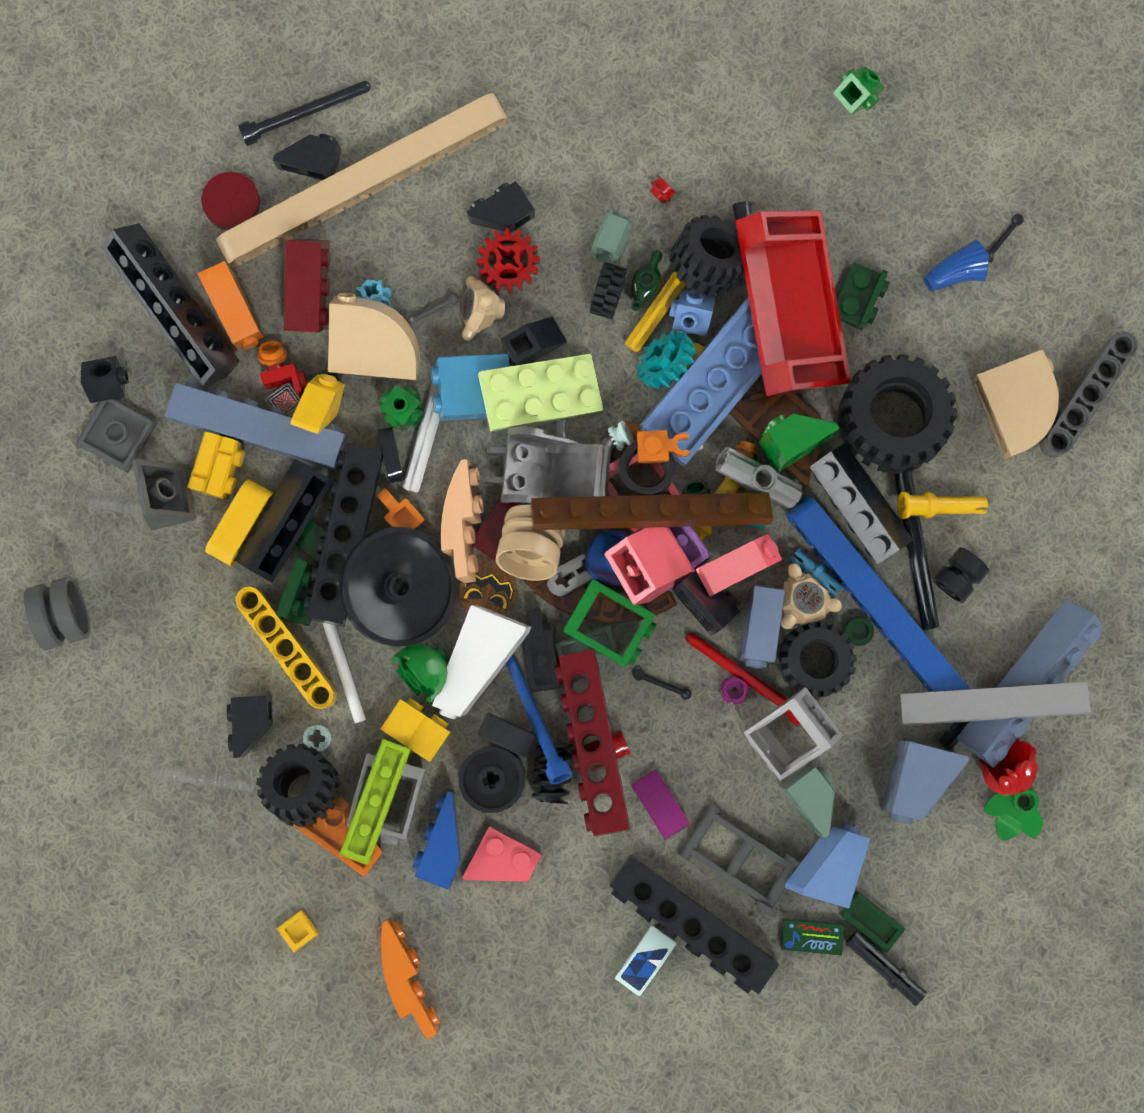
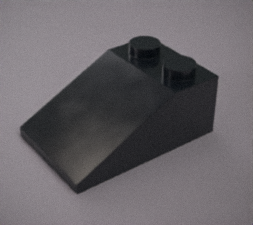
[673,571,740,636]

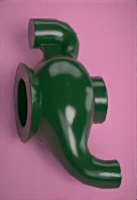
[631,250,663,311]

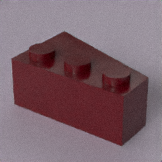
[284,238,330,333]

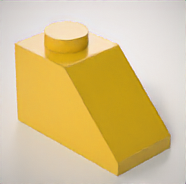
[290,374,345,434]

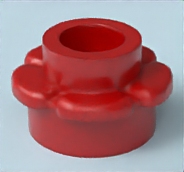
[650,176,676,203]

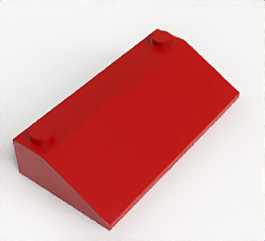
[735,210,851,396]

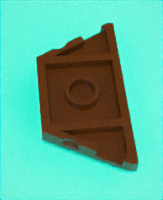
[728,392,821,487]

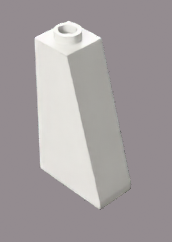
[432,605,531,719]

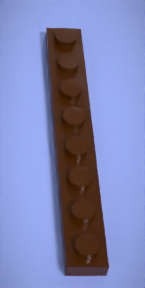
[531,493,773,530]

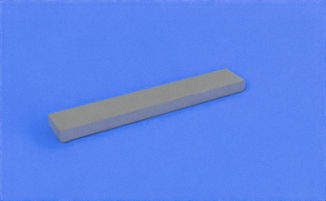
[900,682,1091,726]

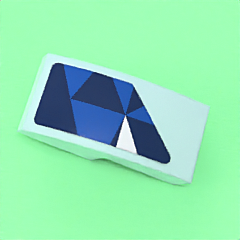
[614,925,676,996]

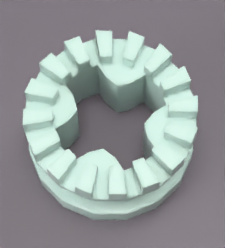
[608,421,634,451]
[303,725,331,752]

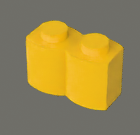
[380,697,451,762]

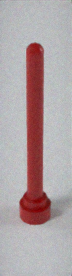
[685,633,800,727]

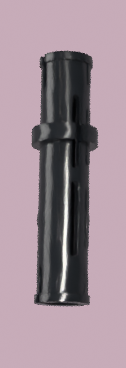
[845,930,927,1006]

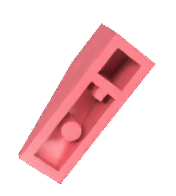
[695,534,782,596]

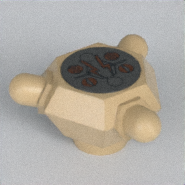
[461,276,505,341]
[781,563,842,629]

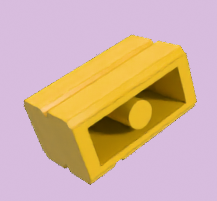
[187,432,245,500]

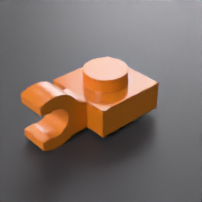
[377,488,426,529]

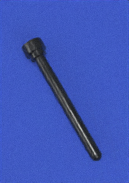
[238,81,371,146]

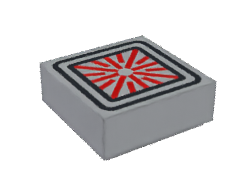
[265,382,301,417]

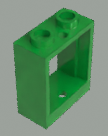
[563,579,657,668]

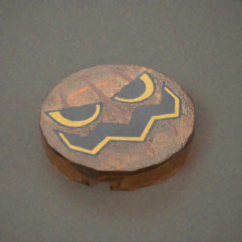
[459,562,518,615]

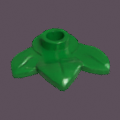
[983,788,1043,841]

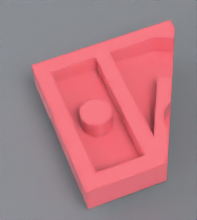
[462,826,542,882]

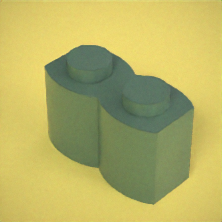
[591,211,632,265]

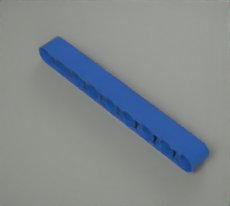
[786,495,970,692]

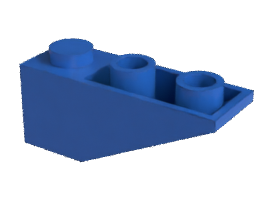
[412,790,461,890]

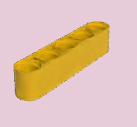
[235,587,337,709]

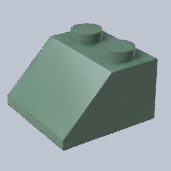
[780,765,835,839]

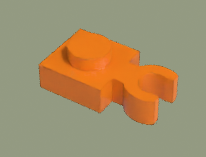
[637,430,690,463]

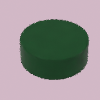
[843,616,874,646]

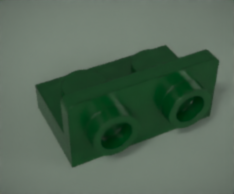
[837,262,890,330]
[276,559,323,626]

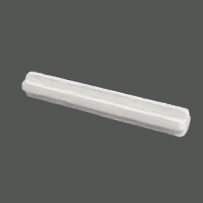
[402,384,440,492]

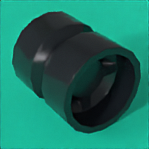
[933,547,990,603]

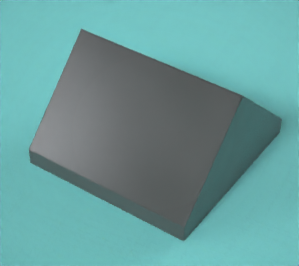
[132,459,196,530]

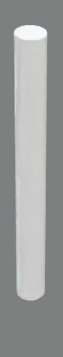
[323,623,366,724]

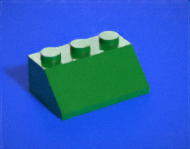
[758,414,840,473]

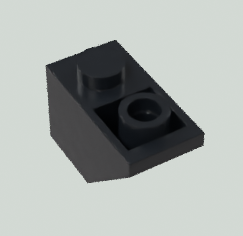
[466,181,535,233]
[501,317,567,366]
[227,695,273,758]

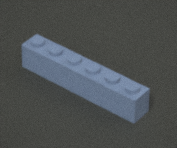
[165,381,348,471]
[957,599,1104,768]

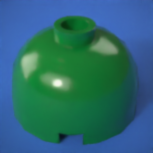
[391,643,448,703]

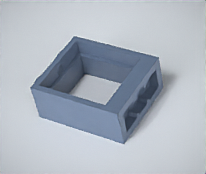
[739,586,785,669]

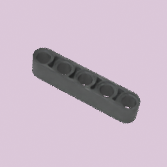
[1040,332,1138,458]

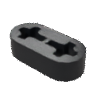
[378,427,404,483]

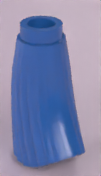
[923,240,989,292]

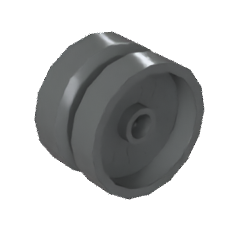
[24,576,90,650]

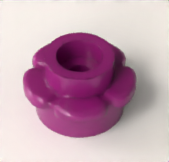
[720,675,749,705]

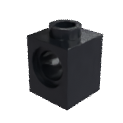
[80,356,129,403]

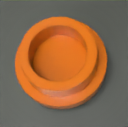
[257,340,287,366]

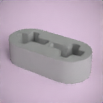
[547,554,593,596]

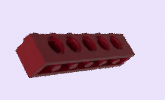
[555,649,631,837]

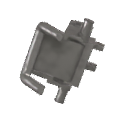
[484,420,615,504]

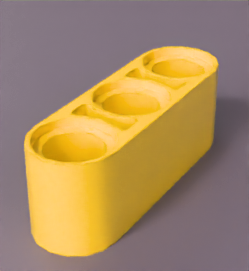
[205,479,274,567]

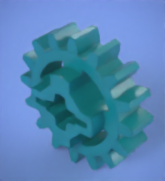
[636,330,697,390]

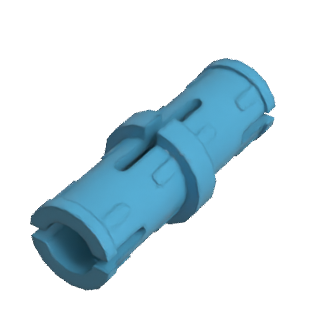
[787,548,845,599]

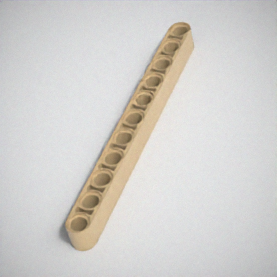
[216,93,509,267]

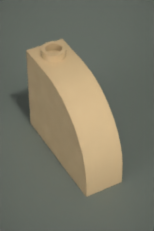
[328,293,420,380]
[971,349,1059,460]

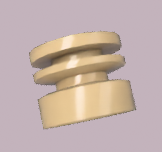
[496,505,566,581]

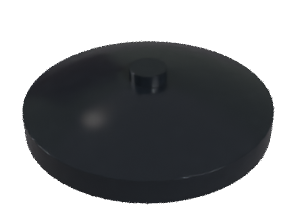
[339,527,457,647]

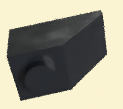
[273,134,342,180]

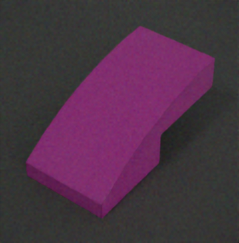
[631,770,690,840]

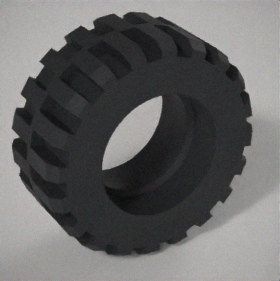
[838,354,957,473]

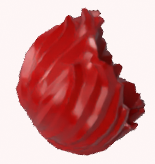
[978,739,1038,796]

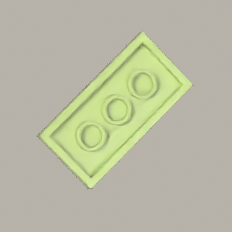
[478,354,603,431]

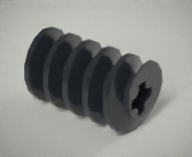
[531,742,574,804]

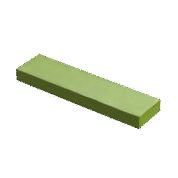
[339,739,411,865]

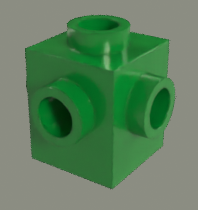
[833,66,885,114]
[379,385,423,431]

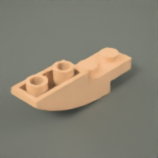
[441,459,484,583]

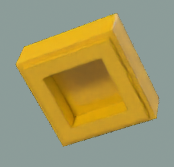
[276,909,319,953]

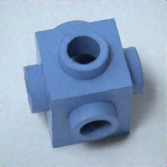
[669,289,715,336]

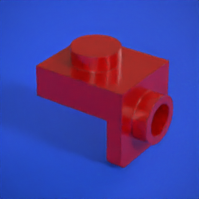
[259,363,308,398]

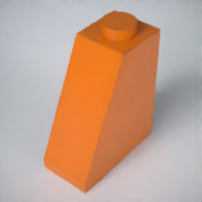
[197,261,264,350]

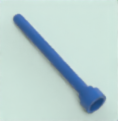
[506,655,573,784]

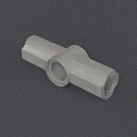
[715,447,802,509]

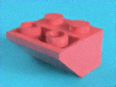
[604,527,695,605]

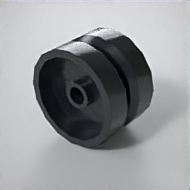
[459,746,526,813]

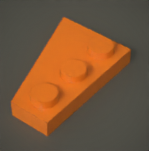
[293,788,383,878]

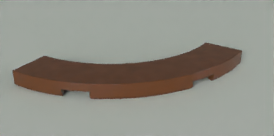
[522,576,678,623]

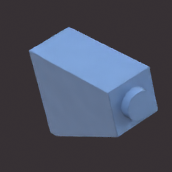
[785,823,870,908]

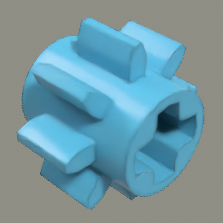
[356,279,392,307]

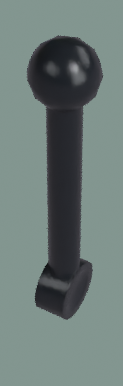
[988,214,1024,263]
[633,669,692,700]

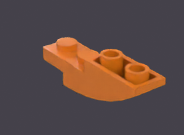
[381,917,441,1040]

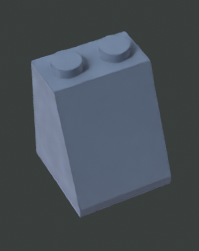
[882,740,969,824]

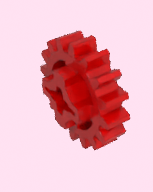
[477,228,540,294]

